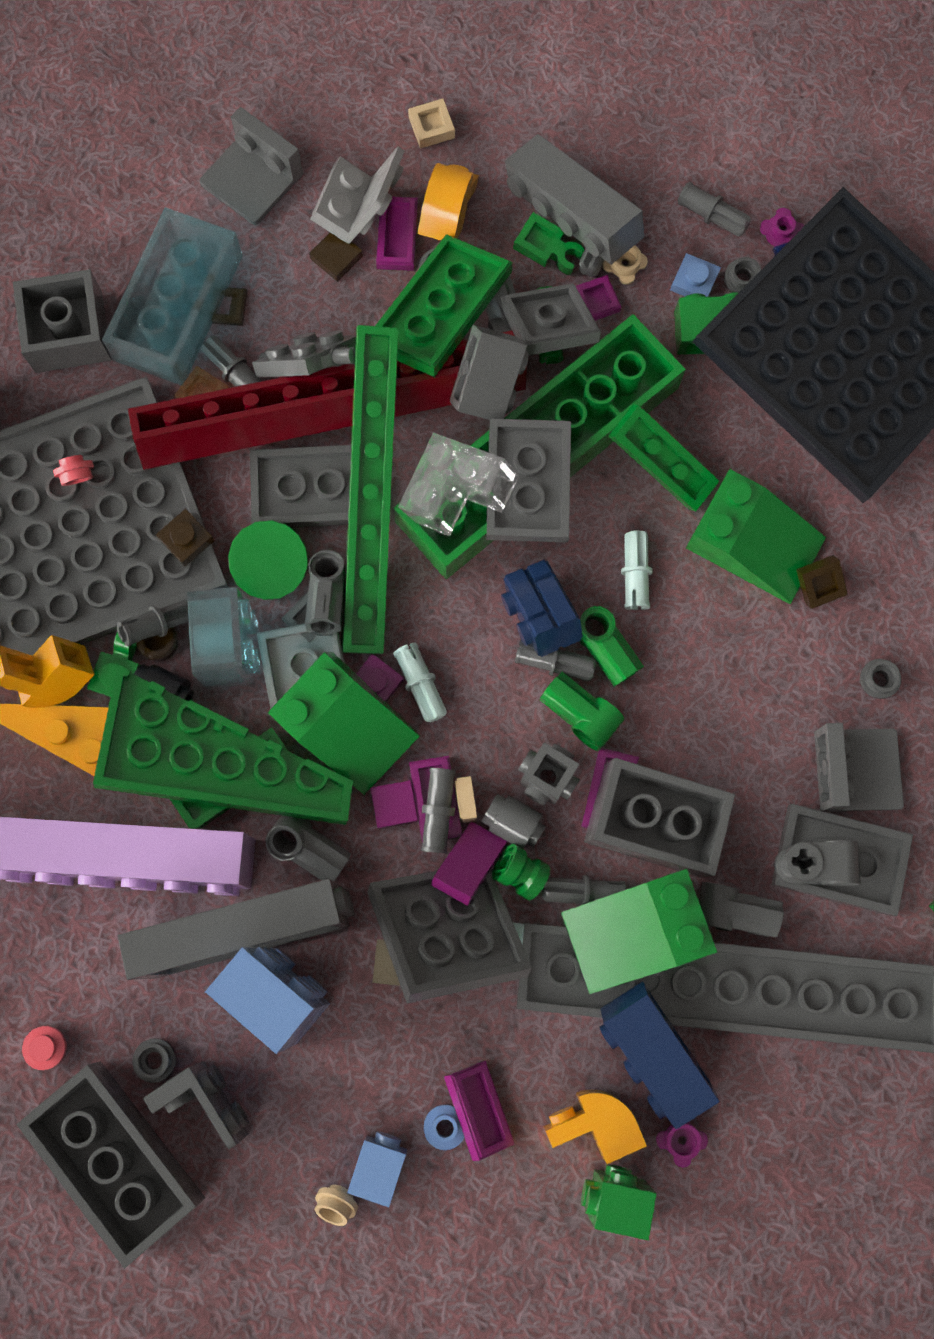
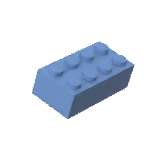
[205,946,330,1054]

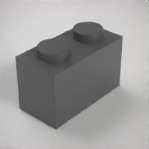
[449,324,528,420]

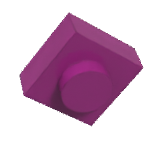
[356,654,404,702]

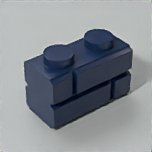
[501,559,583,657]

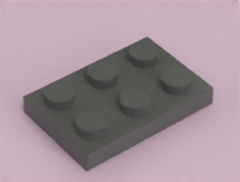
[486,419,571,542]
[250,445,351,527]
[771,804,913,916]

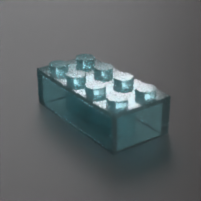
[102,207,243,386]

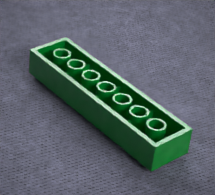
[393,314,686,580]

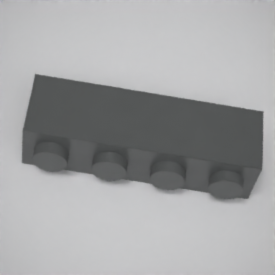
[505,134,645,265]

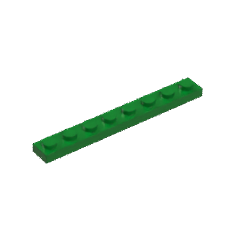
[342,325,398,654]

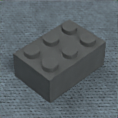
[584,758,735,878]

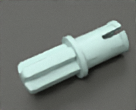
[621,530,653,610]
[393,643,447,722]

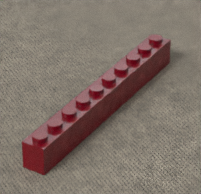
[128,330,527,470]

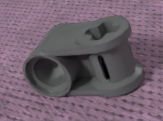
[774,840,861,886]

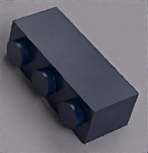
[599,981,720,1130]

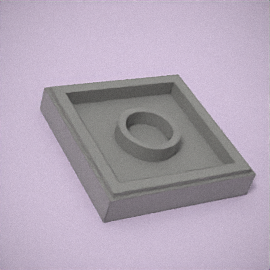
[257,624,345,709]

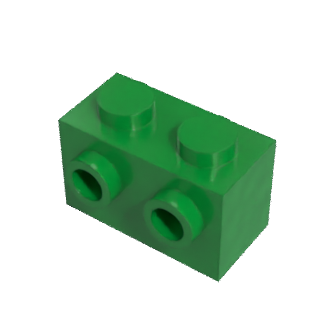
[581,1164,657,1241]

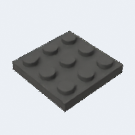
[367,870,532,1004]

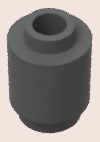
[482,794,546,849]

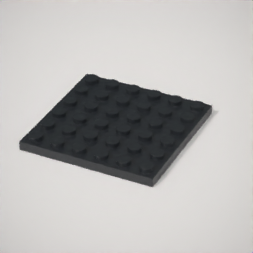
[692,187,934,503]

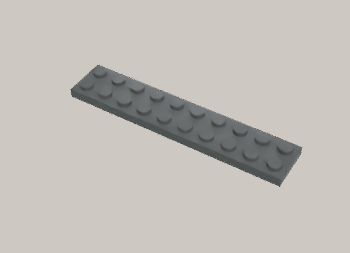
[516,923,934,1053]

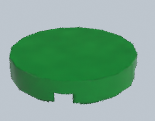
[228,520,309,600]

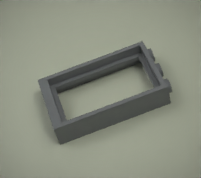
[117,879,355,980]

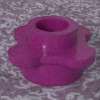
[760,208,804,250]
[656,1121,708,1168]

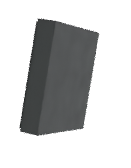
[500,283,601,355]

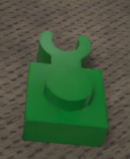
[513,212,585,275]

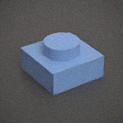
[670,253,721,297]

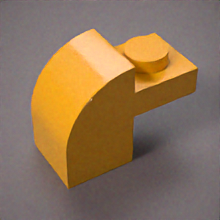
[418,163,479,240]
[0,635,94,708]
[543,1089,647,1164]

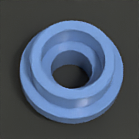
[424,1105,464,1150]

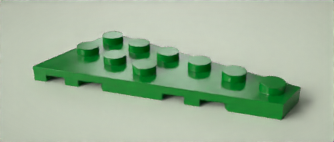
[93,664,353,825]

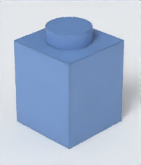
[347,1131,407,1207]

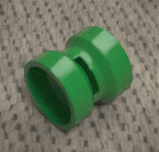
[492,844,550,901]

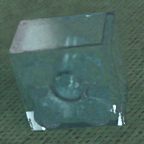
[187,587,260,689]

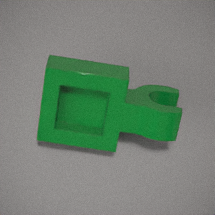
[87,632,141,697]

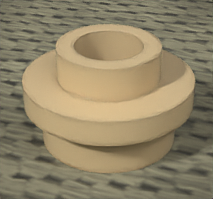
[315,1185,358,1226]

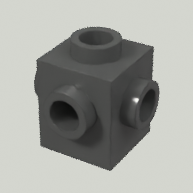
[518,742,580,806]

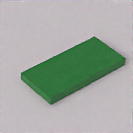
[375,234,513,378]

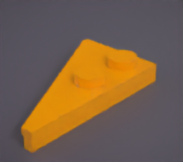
[0,704,108,776]

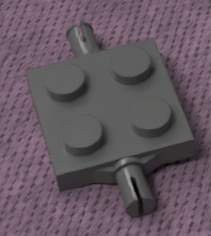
[252,330,356,377]

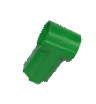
[579,606,644,687]
[540,672,625,751]

